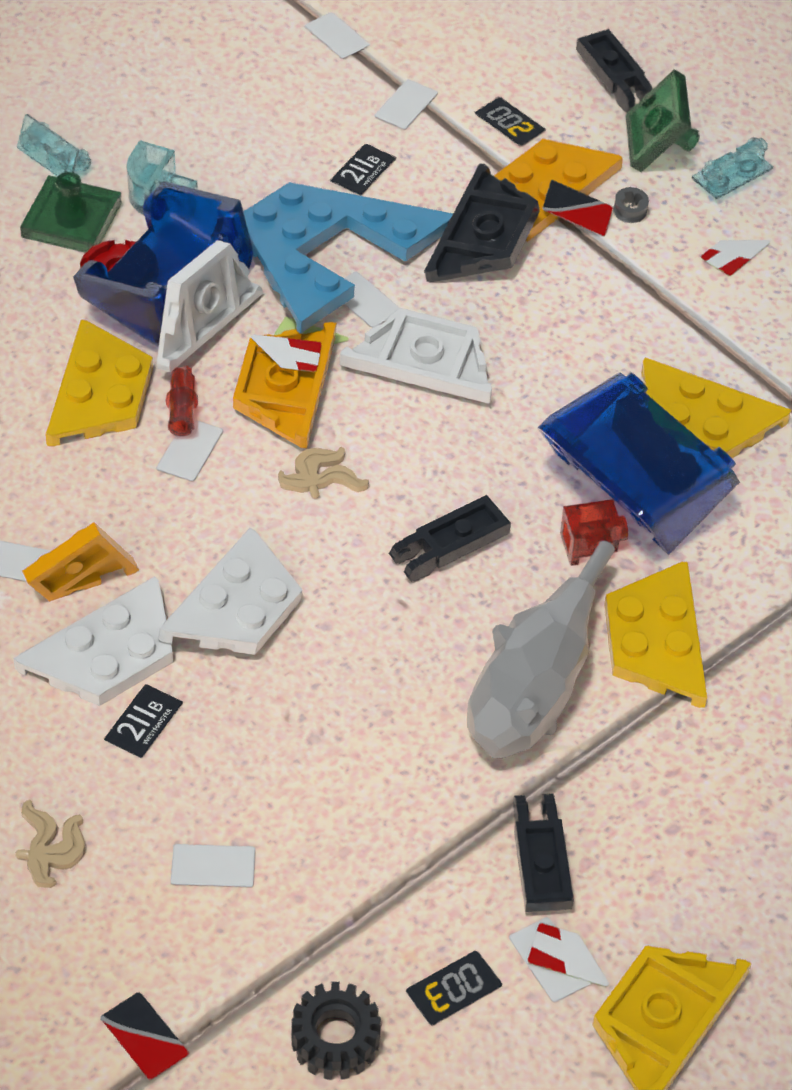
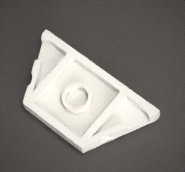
[156,240,263,372]
[340,308,492,404]
[158,528,303,655]
[13,576,173,706]

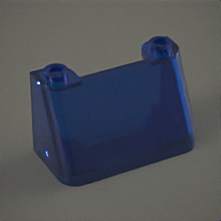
[73,181,253,348]
[537,372,740,555]

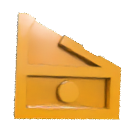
[22,522,139,602]

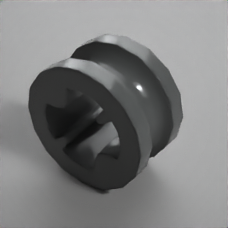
[613,187,649,223]

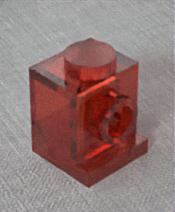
[560,499,628,566]

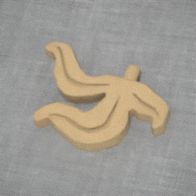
[278,447,369,498]
[15,800,85,888]

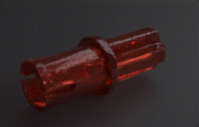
[165,365,199,437]

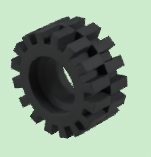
[291,981,381,1080]

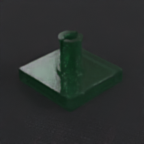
[625,69,700,173]
[20,172,122,253]

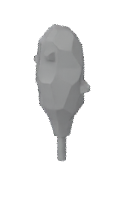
[467,541,615,758]

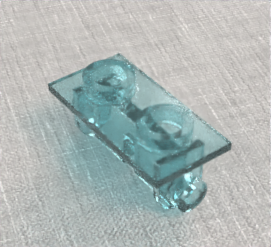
[16,114,92,184]
[692,137,773,200]

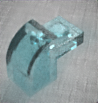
[126,140,199,219]

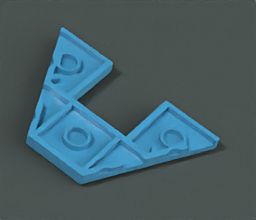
[237,182,453,334]

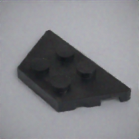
[424,163,540,282]

